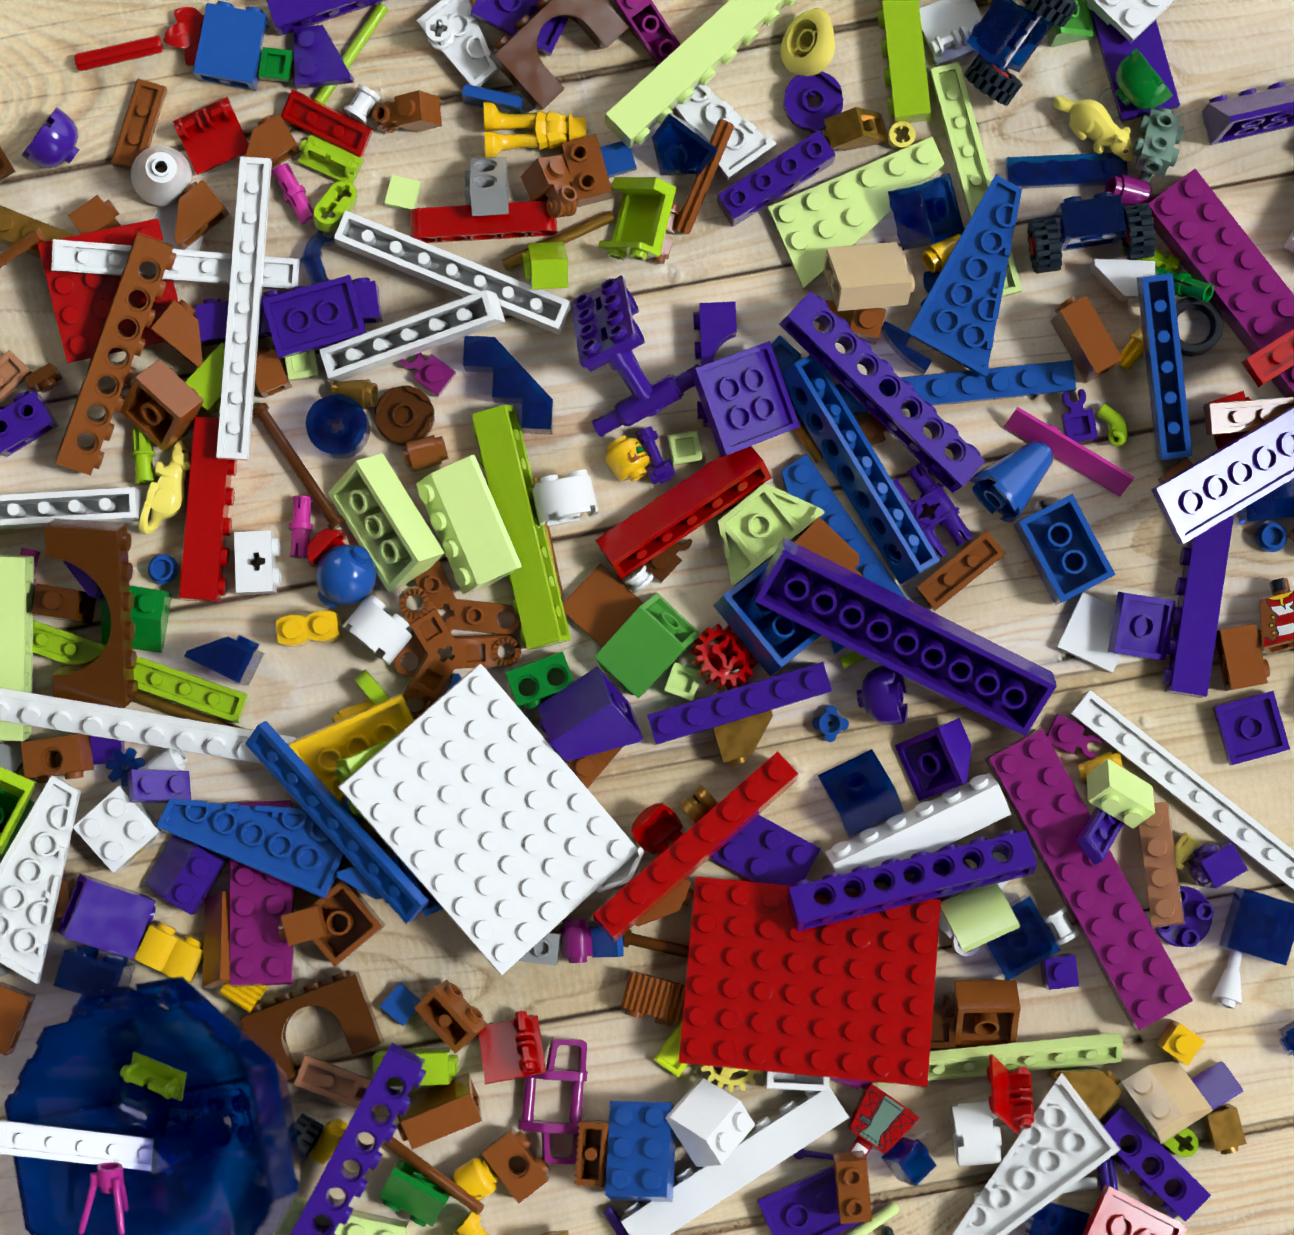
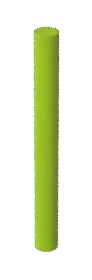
[314,3,389,104]

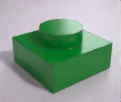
[258,47,294,83]

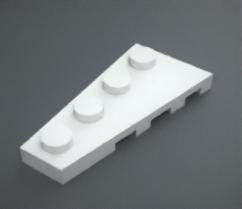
[674,83,777,181]

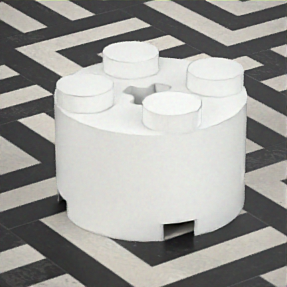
[532,469,599,526]
[342,595,413,665]
[950,1101,1002,1167]

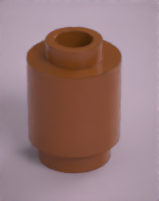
[402,435,449,472]

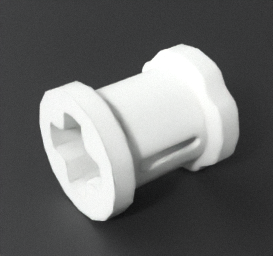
[425,15,454,50]
[343,84,381,124]
[1041,906,1080,946]

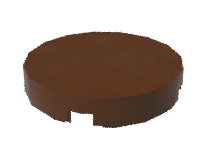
[374,385,435,446]

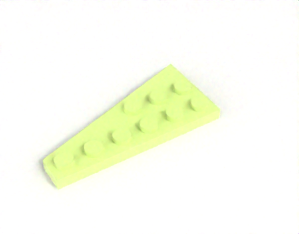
[767,136,945,290]

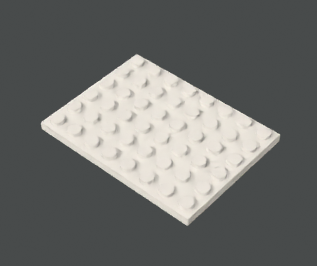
[338,664,638,975]

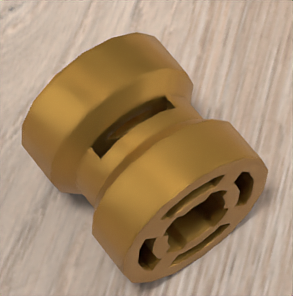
[679,784,718,824]

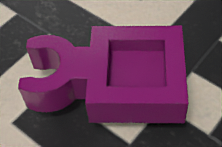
[400,352,456,397]
[1047,714,1103,758]

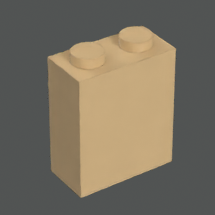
[823,242,915,311]

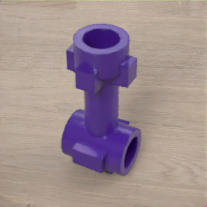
[635,426,676,484]

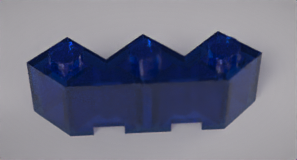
[463,336,554,435]

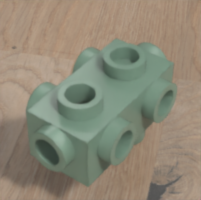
[1133,108,1184,183]

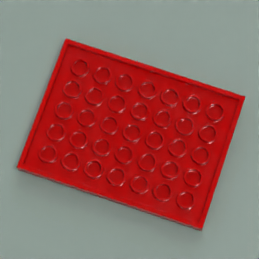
[679,877,941,1087]

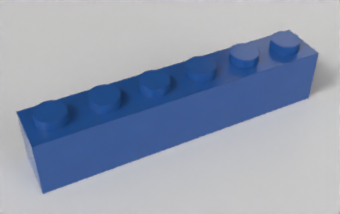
[1136,273,1193,460]

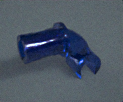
[299,229,336,285]

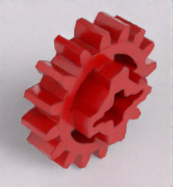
[690,624,757,690]

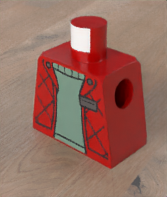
[848,1082,919,1156]

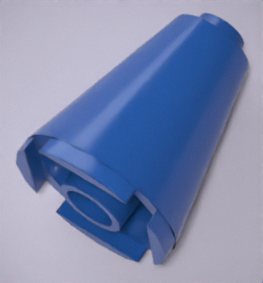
[971,441,1053,523]

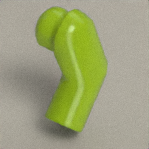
[1095,403,1128,447]

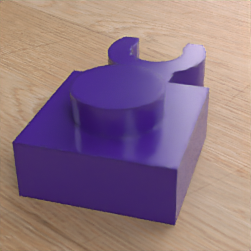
[1061,389,1098,443]

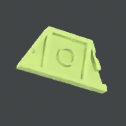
[718,483,825,586]

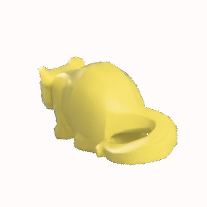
[1052,95,1134,161]
[138,440,191,534]

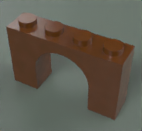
[489,0,629,110]
[240,970,384,1089]

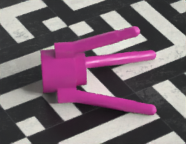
[78,1162,129,1235]

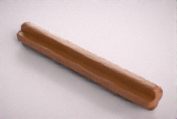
[674,119,734,234]

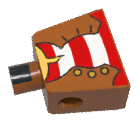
[1260,578,1294,655]

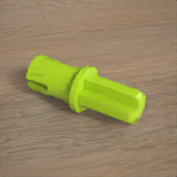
[131,425,155,485]

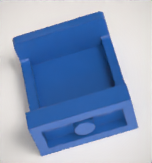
[193,1,270,91]

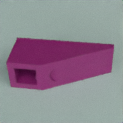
[608,0,681,65]

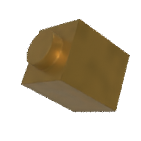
[1202,1104,1246,1154]

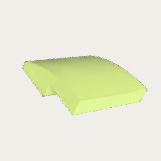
[940,883,1020,953]

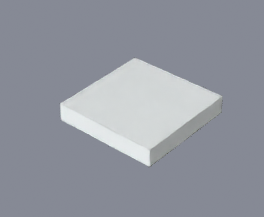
[1056,592,1121,673]

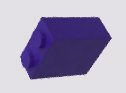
[58,874,156,959]

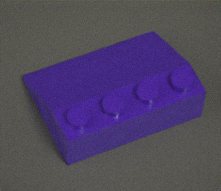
[1202,82,1294,146]

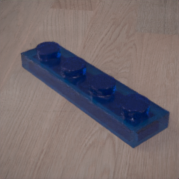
[1005,152,1128,189]

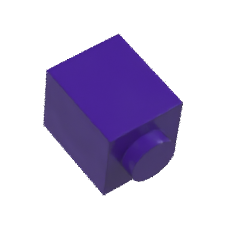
[1039,953,1079,990]

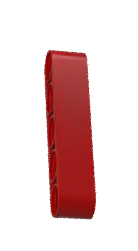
[409,201,558,243]

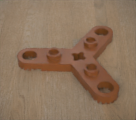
[394,559,521,677]
[398,586,522,720]

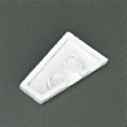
[416,0,497,87]

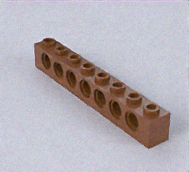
[55,231,176,476]

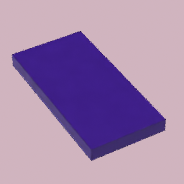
[1090,9,1180,122]

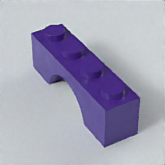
[693,302,737,427]

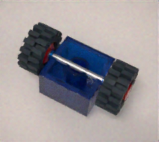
[964,0,1078,106]
[1027,192,1156,274]

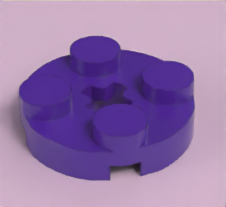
[783,71,843,133]

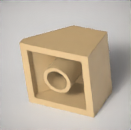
[1121,1060,1213,1144]

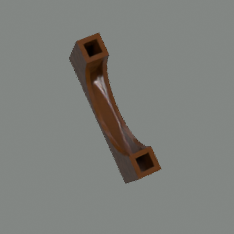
[44,519,138,708]

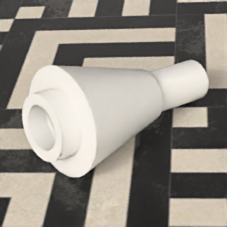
[134,748,187,771]
[1211,950,1242,1009]

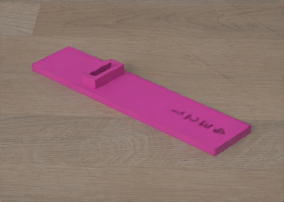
[1004,407,1135,497]

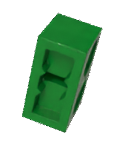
[505,651,574,711]

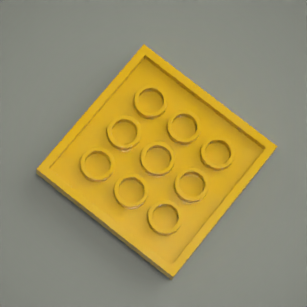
[289,693,414,839]

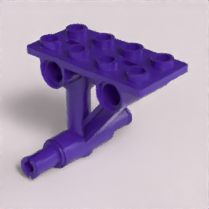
[571,275,700,437]

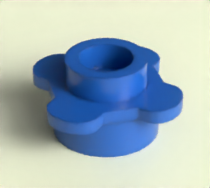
[812,706,849,742]

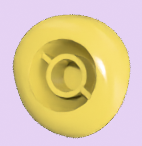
[780,8,835,76]

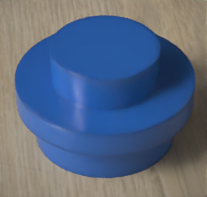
[1256,522,1287,552]
[148,554,179,585]

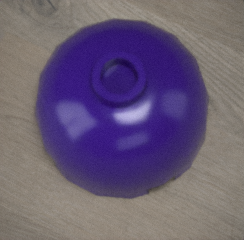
[22,107,79,169]
[857,666,908,725]

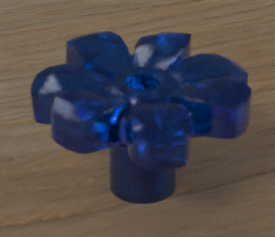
[105,748,145,787]

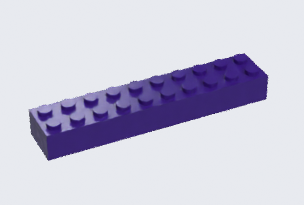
[754,537,1057,736]

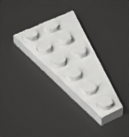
[0,775,81,984]
[953,1073,1120,1235]

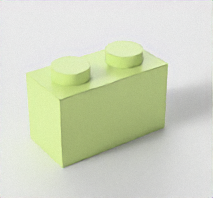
[1086,759,1155,828]

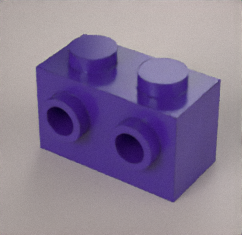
[0,391,59,457]
[1188,842,1248,889]

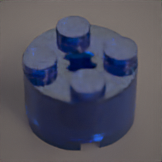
[305,394,370,459]

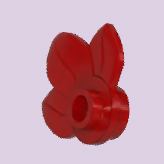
[163,7,204,66]

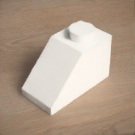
[1090,259,1155,307]

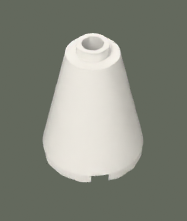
[131,146,192,206]

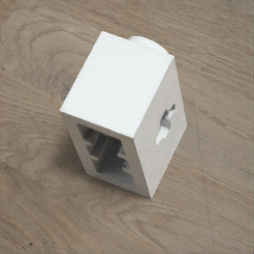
[234,530,282,595]

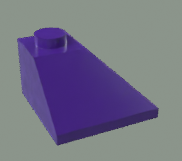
[895,718,972,801]

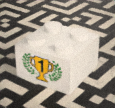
[73,786,165,873]

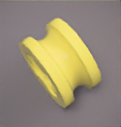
[888,121,916,151]

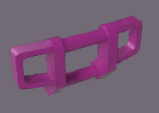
[518,1038,588,1164]

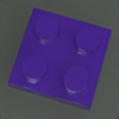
[1108,592,1176,661]
[1212,691,1290,766]

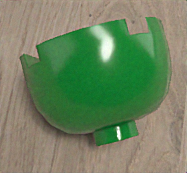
[1116,48,1173,110]

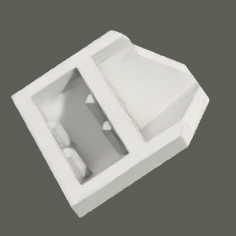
[596,846,645,893]

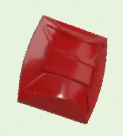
[306,528,347,567]
[631,803,683,855]

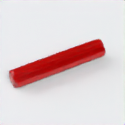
[75,36,163,71]

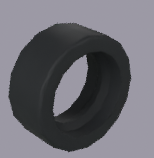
[1176,297,1224,357]

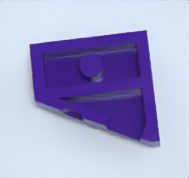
[294,25,354,89]

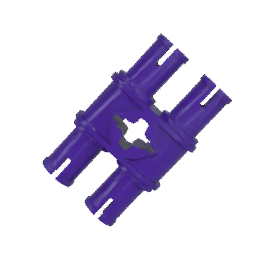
[893,462,973,559]

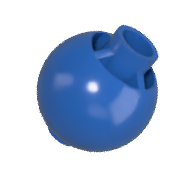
[315,544,376,608]

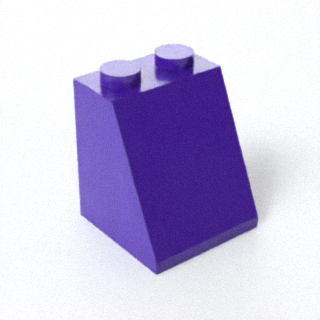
[537,666,643,761]

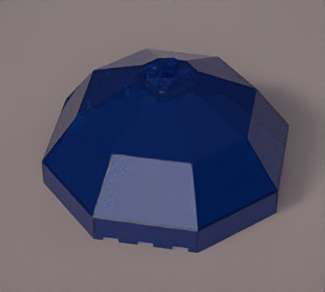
[4,976,301,1235]

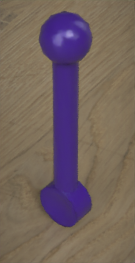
[793,1148,833,1160]

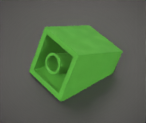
[594,593,701,699]

